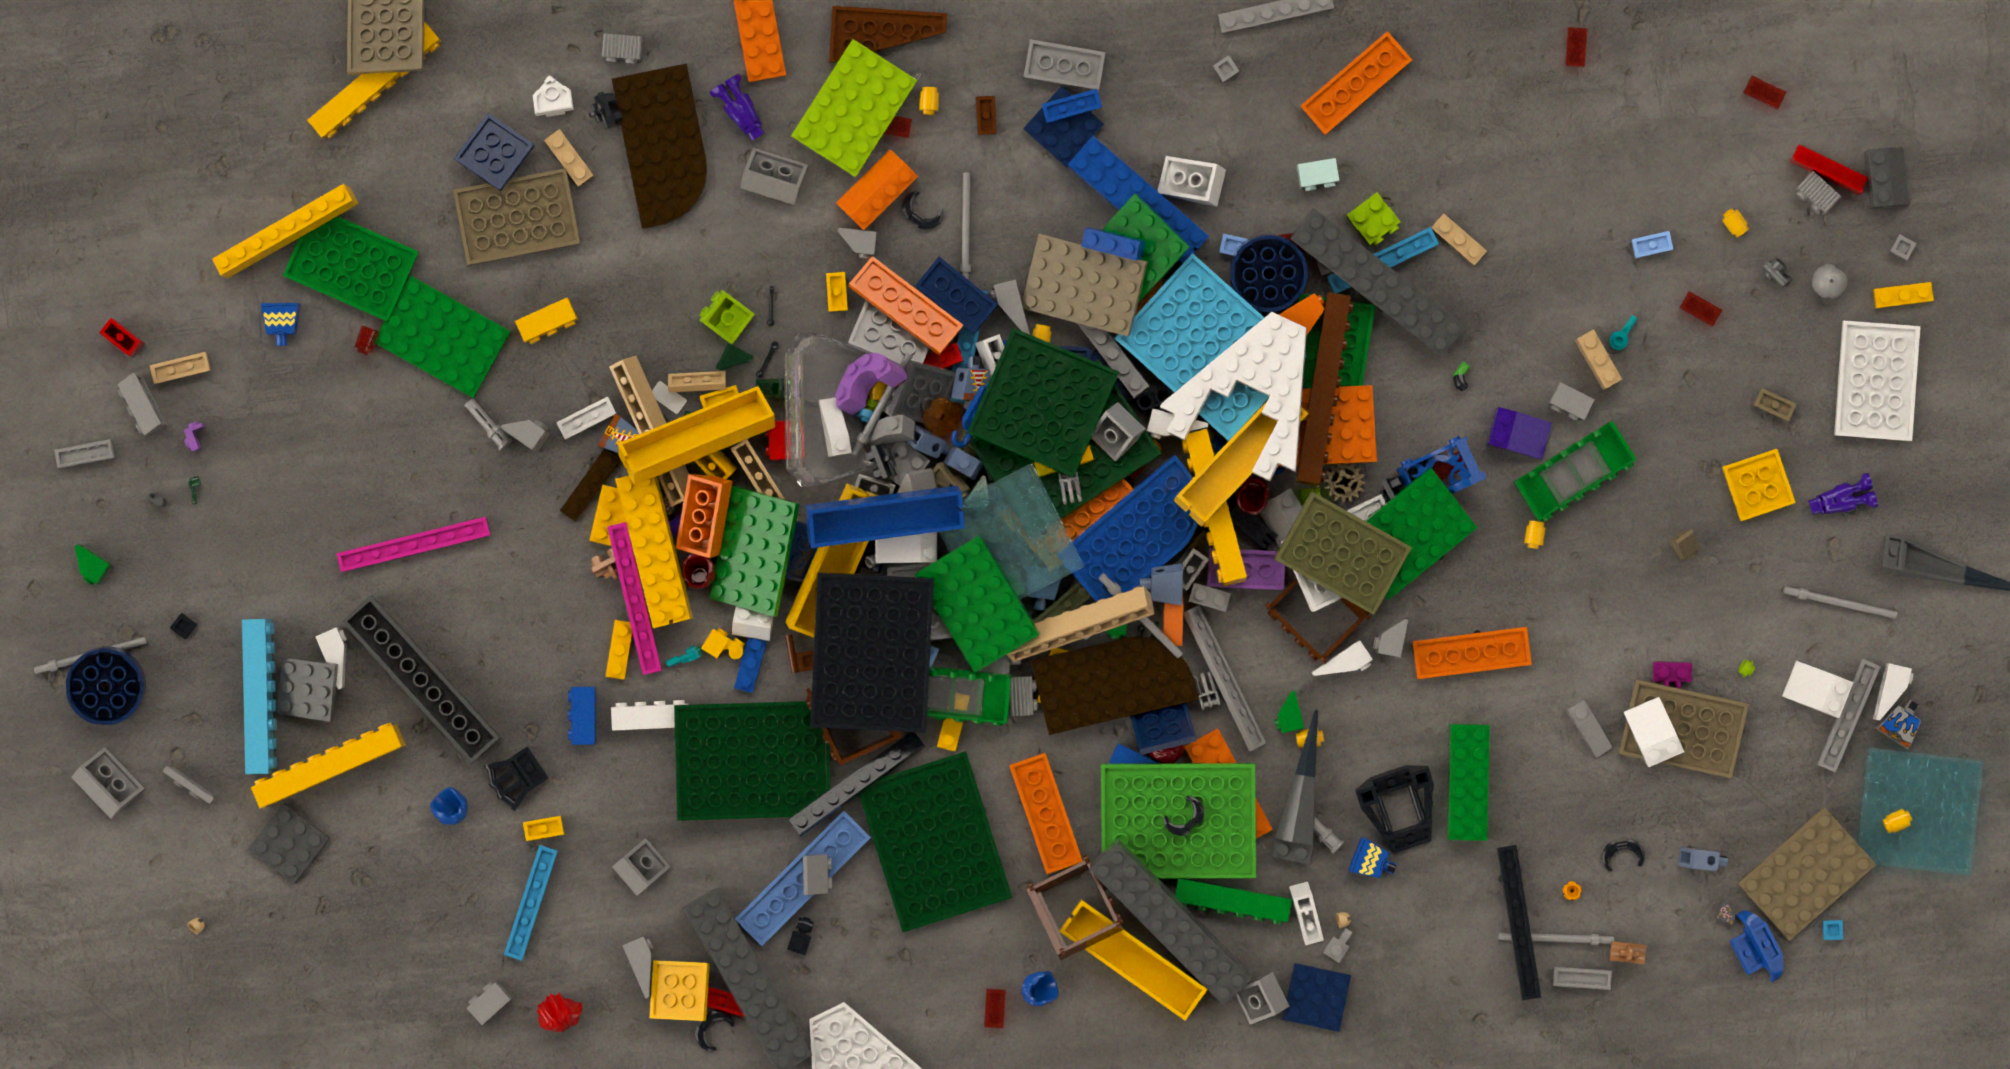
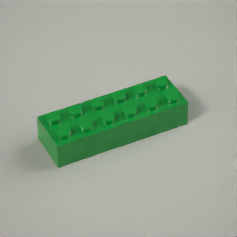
[1447,724,1490,841]

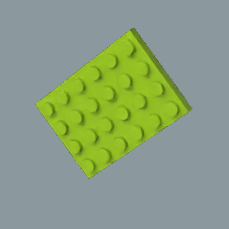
[791,39,918,178]

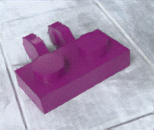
[1652,661,1692,688]

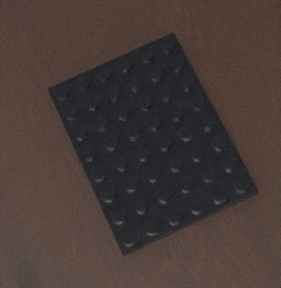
[810,572,934,733]

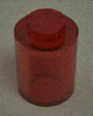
[354,325,380,355]

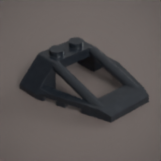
[1355,765,1434,853]

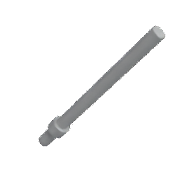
[960,173,971,280]
[851,353,913,457]
[1098,573,1183,658]
[1783,586,1897,619]
[34,636,148,674]
[1498,932,1614,945]

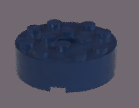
[1230,234,1308,312]
[66,646,146,725]

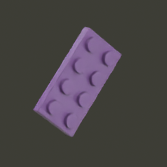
[1207,548,1285,590]

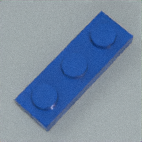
[1042,89,1102,123]
[734,637,767,693]

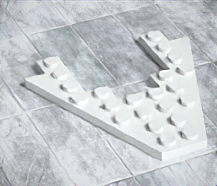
[1160,312,1307,481]
[809,1002,922,1069]

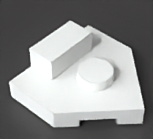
[533,75,574,117]

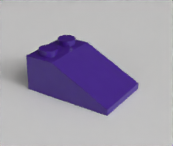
[1486,407,1552,460]

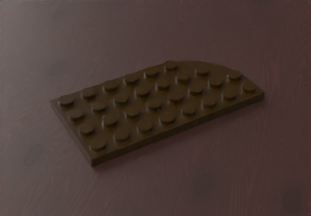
[612,63,707,229]
[1031,636,1198,735]

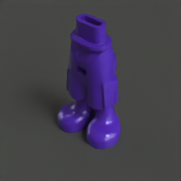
[709,73,765,141]
[1808,473,1878,515]

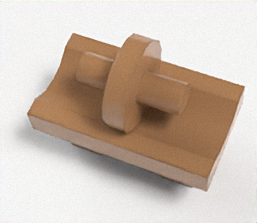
[591,548,619,581]
[1609,941,1647,964]

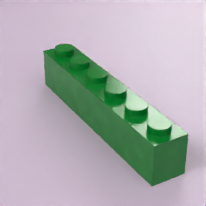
[1174,878,1292,925]

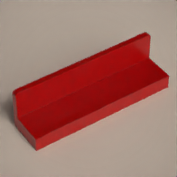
[1790,144,1868,195]

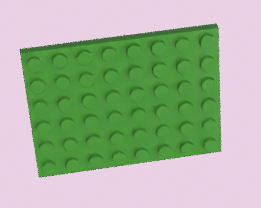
[1101,763,1256,878]

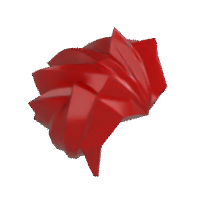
[537,992,582,1032]

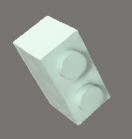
[1297,158,1339,191]

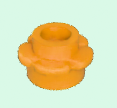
[1563,881,1582,900]

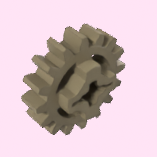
[1324,463,1365,503]

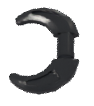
[903,191,943,230]
[1164,796,1204,836]
[1602,839,1645,871]
[695,1010,734,1051]

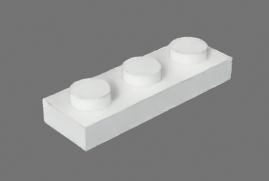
[556,397,617,440]

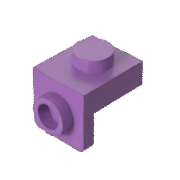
[184,421,205,452]

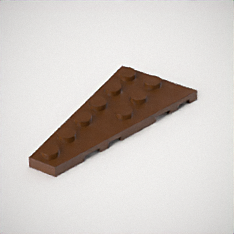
[829,6,947,64]

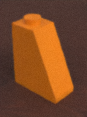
[1279,293,1325,336]
[1163,589,1184,646]

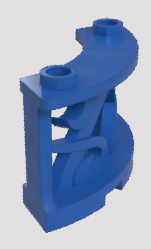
[1396,436,1487,494]

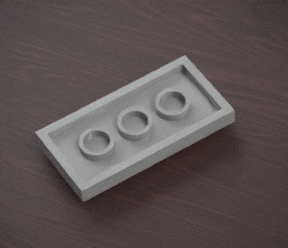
[1024,39,1106,91]

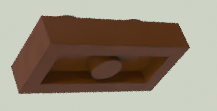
[976,96,997,136]

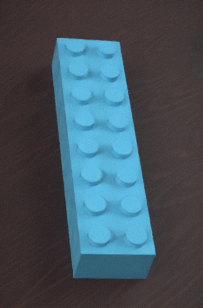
[242,619,278,774]

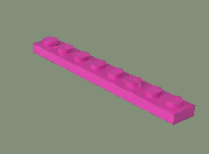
[336,517,491,572]
[607,522,662,675]

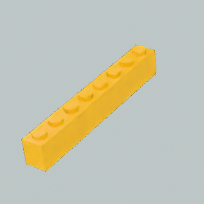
[307,21,441,140]
[212,184,359,279]

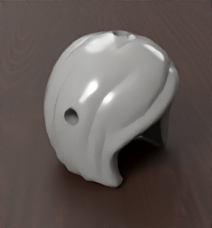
[1812,264,1848,299]

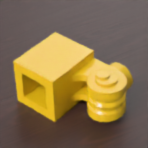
[701,628,745,659]

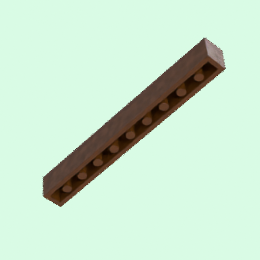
[1296,292,1353,487]

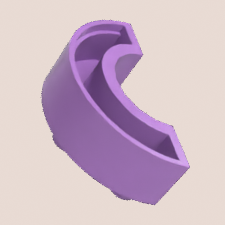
[835,353,907,415]

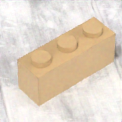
[1574,329,1622,390]

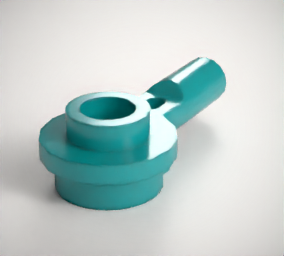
[1609,315,1638,350]
[666,645,702,667]

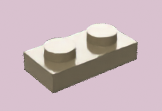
[1753,388,1797,422]

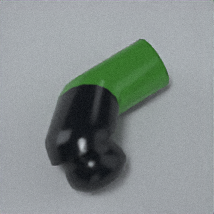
[1453,362,1470,391]

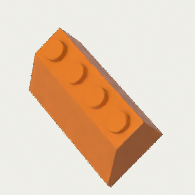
[836,149,918,230]
[676,474,733,558]

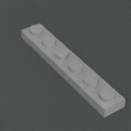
[1218,0,1334,34]
[1077,323,1149,399]
[1817,659,1880,773]

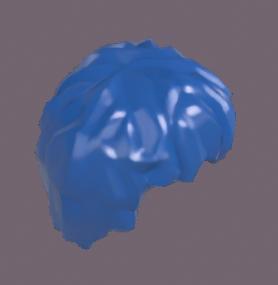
[430,787,468,825]
[1021,971,1059,1006]

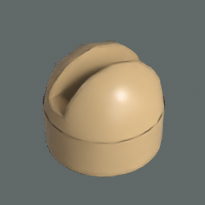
[1336,912,1351,928]
[188,918,205,935]

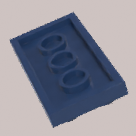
[915,257,998,335]

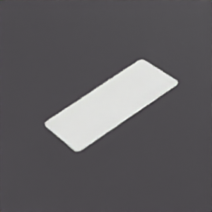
[652,381,687,414]

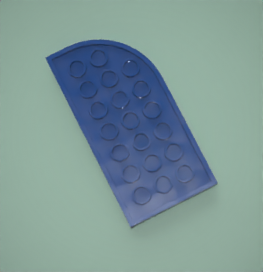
[1057,455,1198,602]

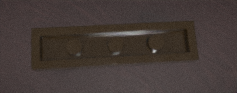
[560,448,620,522]

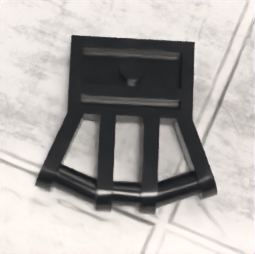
[484,746,549,811]

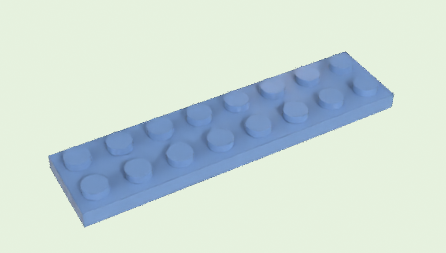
[735,811,871,946]

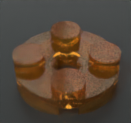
[923,398,960,436]

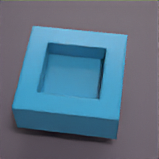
[855,408,880,423]
[1822,920,1843,940]

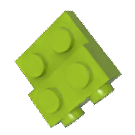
[1346,192,1400,246]
[699,290,755,344]

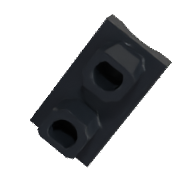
[588,92,623,129]
[866,443,899,479]
[1380,476,1404,503]

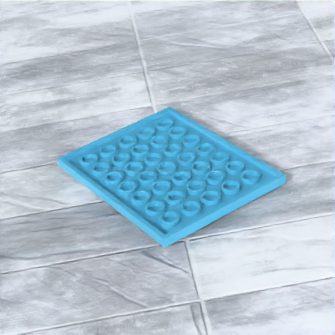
[1115,253,1307,441]

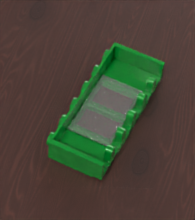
[1513,421,1637,522]
[927,666,1012,726]

